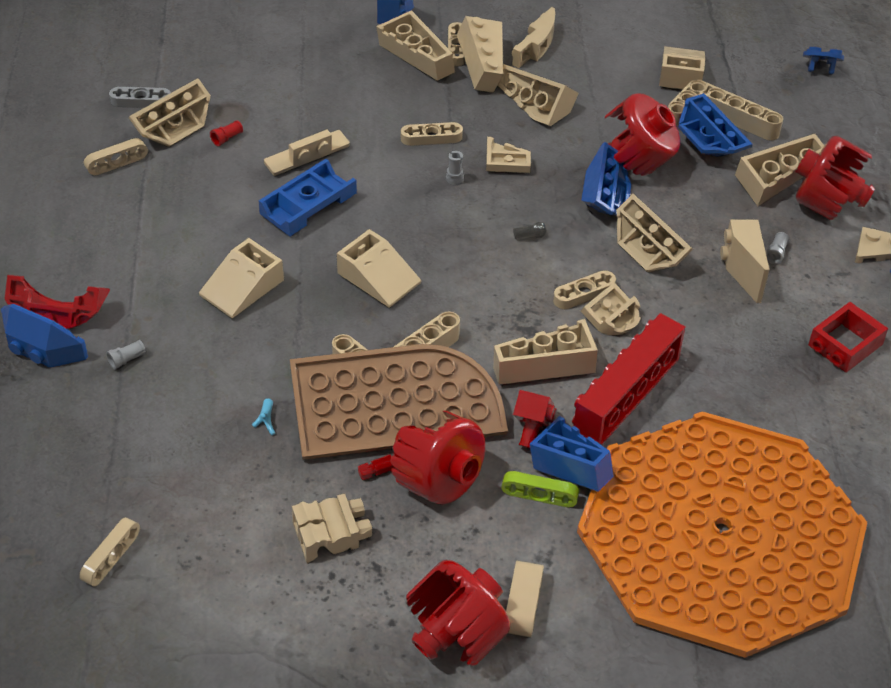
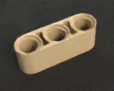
[506,561,544,637]

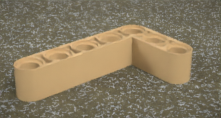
[668,80,783,140]
[332,311,460,354]

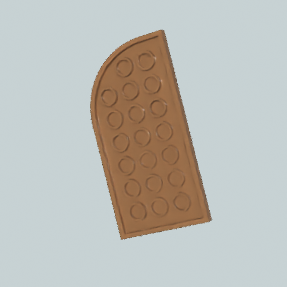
[290,344,508,460]

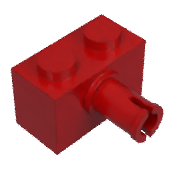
[513,390,557,449]

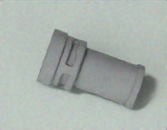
[446,151,464,185]
[766,232,789,264]
[106,340,146,370]

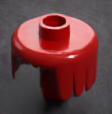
[605,93,680,176]
[795,136,875,220]
[391,411,485,504]
[406,560,511,666]

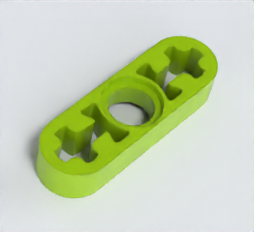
[501,471,579,507]

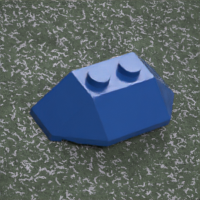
[678,93,753,157]
[581,142,631,215]
[1,304,88,368]

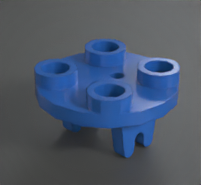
[803,47,844,74]

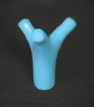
[252,399,275,435]

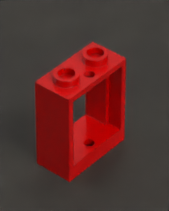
[808,302,888,373]

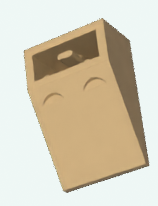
[659,46,705,89]
[337,229,421,308]
[199,238,284,318]

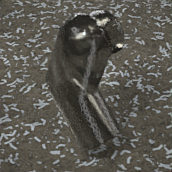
[513,222,547,239]

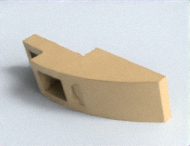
[512,7,555,68]

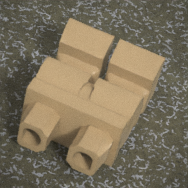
[292,494,372,563]

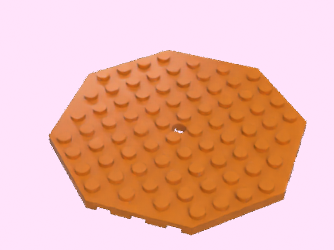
[577,412,867,658]

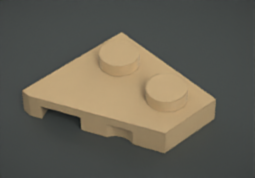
[486,137,531,173]
[855,227,891,263]

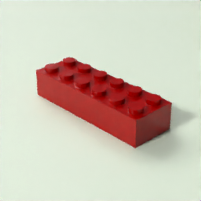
[572,313,686,445]

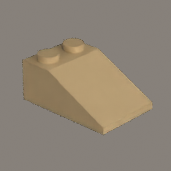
[720,220,770,303]

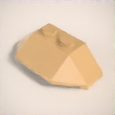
[129,78,211,147]
[617,194,693,272]

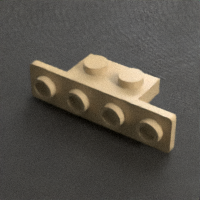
[264,129,349,176]

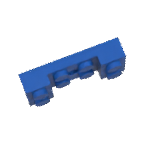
[259,159,357,236]

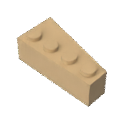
[376,10,455,81]
[457,16,503,92]
[735,134,824,206]
[493,319,598,384]

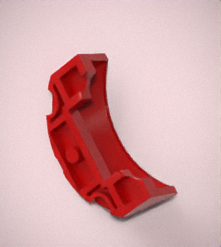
[4,275,110,329]

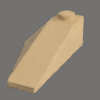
[498,64,579,126]

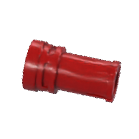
[210,120,243,146]

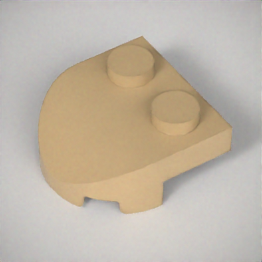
[581,282,641,335]

